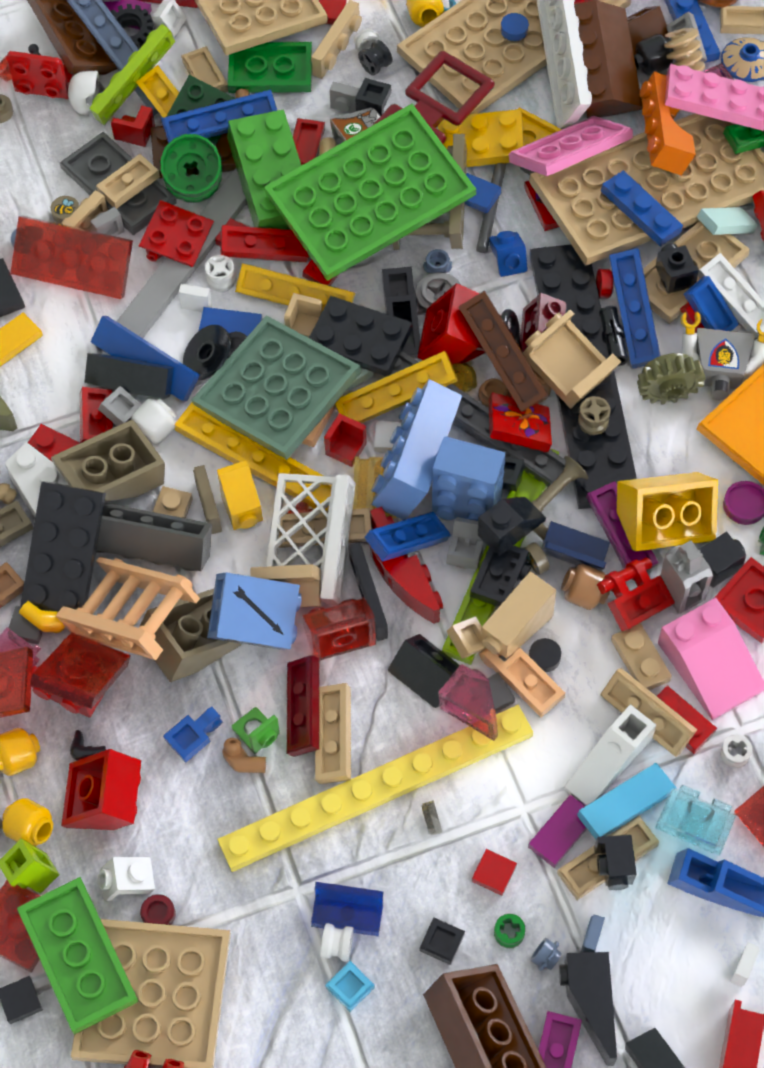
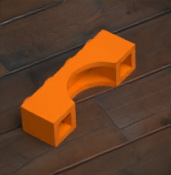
[639,71,696,176]

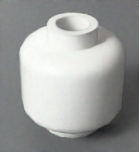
[131,398,176,444]

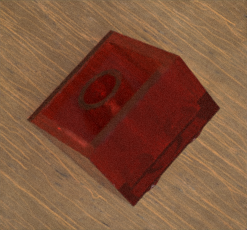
[302,598,376,661]

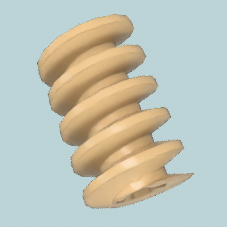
[664,28,705,71]

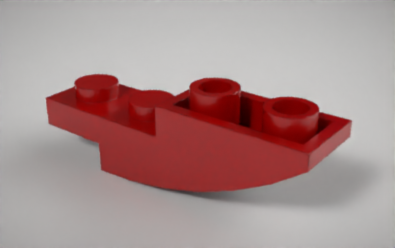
[370,506,444,624]

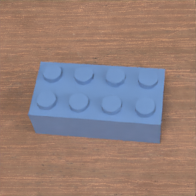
[371,379,462,520]

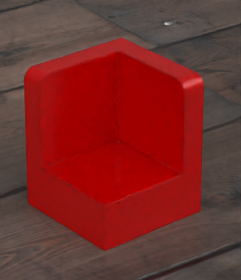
[111,106,155,147]
[324,413,367,467]

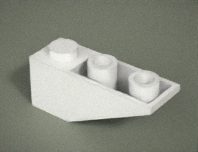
[564,704,656,806]

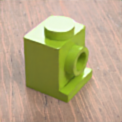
[0,839,60,894]

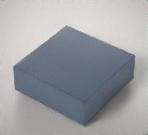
[580,914,605,953]

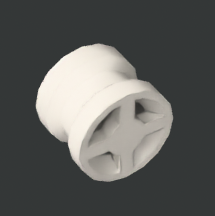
[205,255,236,292]
[320,923,354,962]

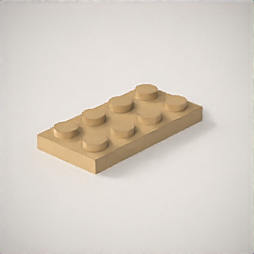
[643,221,750,324]

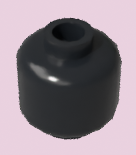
[634,34,674,76]

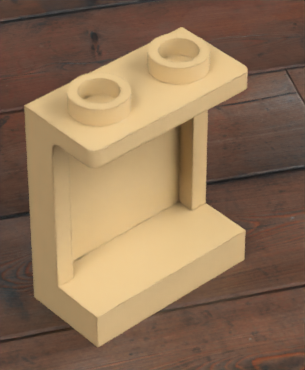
[523,310,621,409]

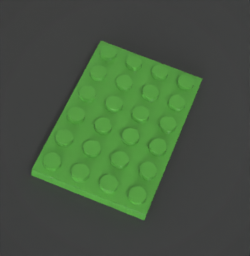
[264,104,477,281]

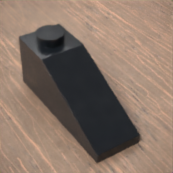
[559,952,617,1066]

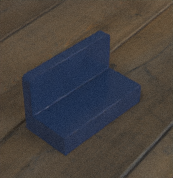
[541,521,610,571]

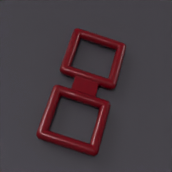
[372,51,495,144]

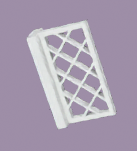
[266,473,356,606]

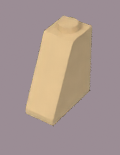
[481,571,556,659]

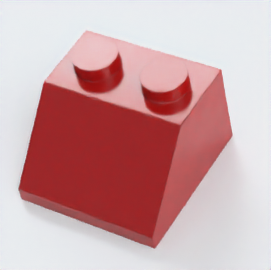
[61,749,141,830]

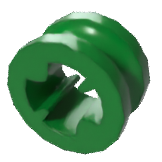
[494,914,525,948]

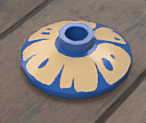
[721,37,764,82]

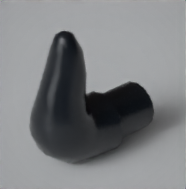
[70,730,106,761]

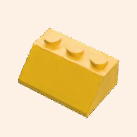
[617,472,719,551]

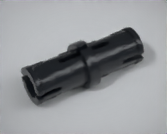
[599,306,628,366]

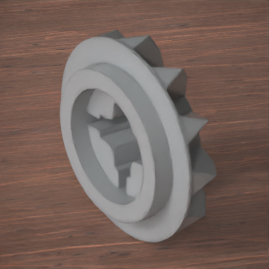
[416,272,461,310]

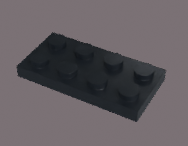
[20,481,106,612]

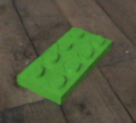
[17,877,139,1035]

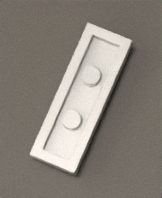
[698,253,764,338]

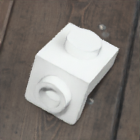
[98,857,155,901]

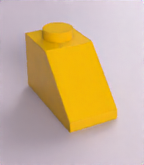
[217,460,263,530]

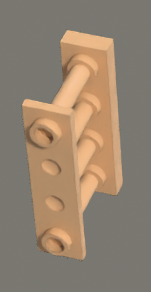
[56,557,200,660]

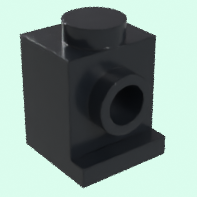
[655,244,699,294]
[594,835,637,890]

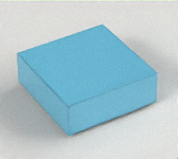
[325,961,375,1012]

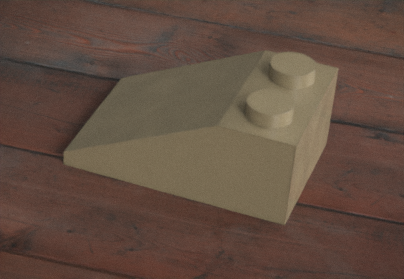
[51,419,165,502]
[140,588,243,682]

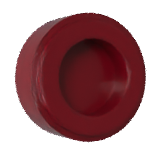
[140,894,176,925]

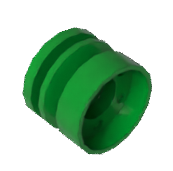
[161,134,222,203]

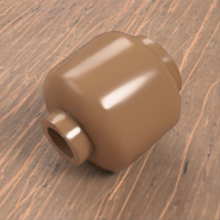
[561,563,610,610]

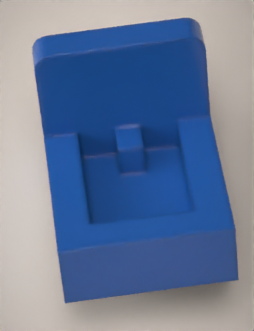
[489,231,528,277]

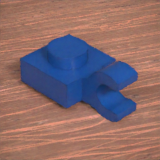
[163,707,223,763]

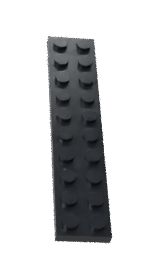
[529,244,637,509]

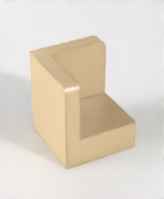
[284,293,323,338]

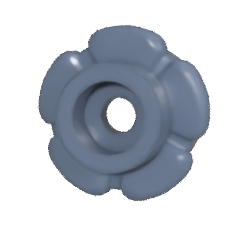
[423,249,452,273]
[531,938,562,971]

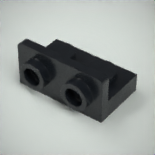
[470,545,532,607]

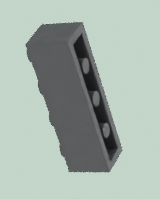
[96,502,212,571]

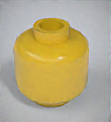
[406,0,444,27]
[0,727,40,776]
[2,798,53,847]

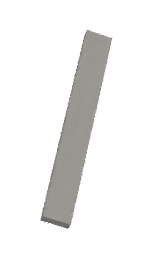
[116,168,247,338]

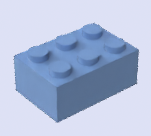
[432,436,506,521]

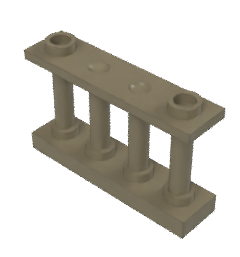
[392,134,467,250]

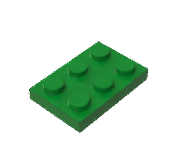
[228,42,312,93]

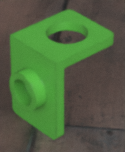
[232,707,280,754]

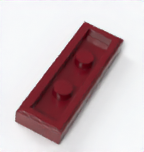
[286,655,319,757]

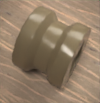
[578,396,611,435]

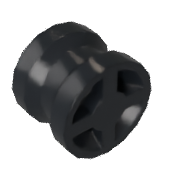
[358,40,393,76]

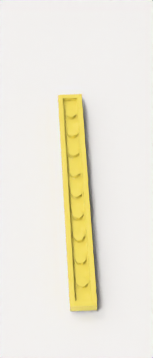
[217,704,533,872]

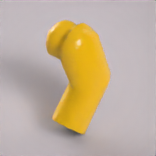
[19,601,65,633]

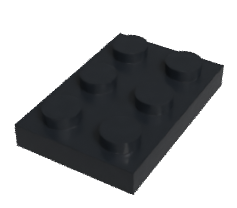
[309,296,413,377]

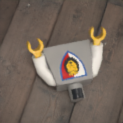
[680,312,764,400]

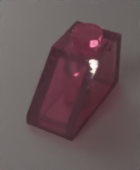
[439,664,498,741]

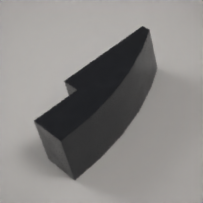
[381,266,420,355]
[84,352,174,399]

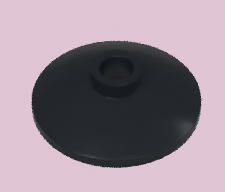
[183,325,231,380]

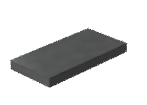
[60,132,177,235]

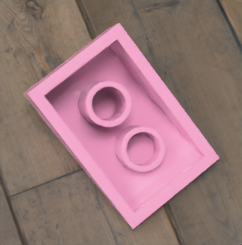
[658,597,764,720]

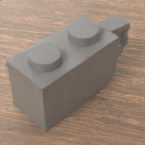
[660,541,713,614]

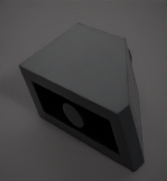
[478,497,546,557]

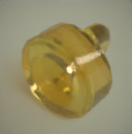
[452,363,478,393]

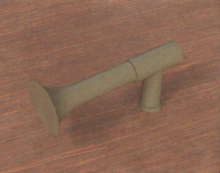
[531,455,588,540]

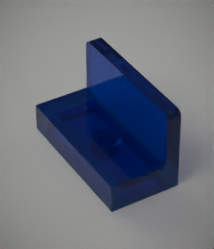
[311,882,384,937]

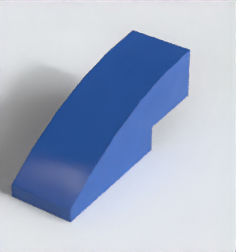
[667,848,764,918]

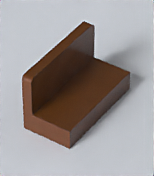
[627,6,668,54]

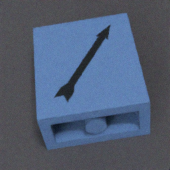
[207,572,302,650]

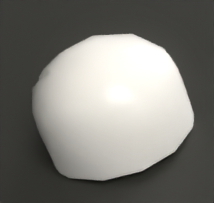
[68,71,99,115]

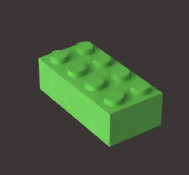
[227,109,302,230]

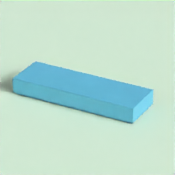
[577,763,677,840]

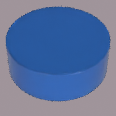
[501,13,529,41]

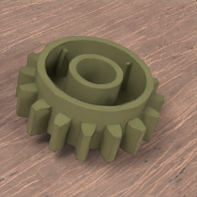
[637,353,706,405]

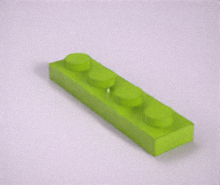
[89,24,175,125]

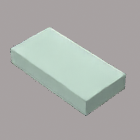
[697,207,758,235]

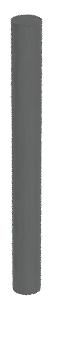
[476,163,507,253]

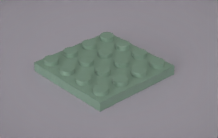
[191,315,362,460]

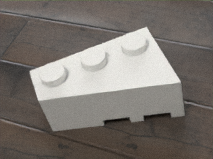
[5,442,69,518]

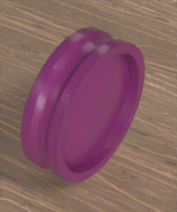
[723,481,764,525]

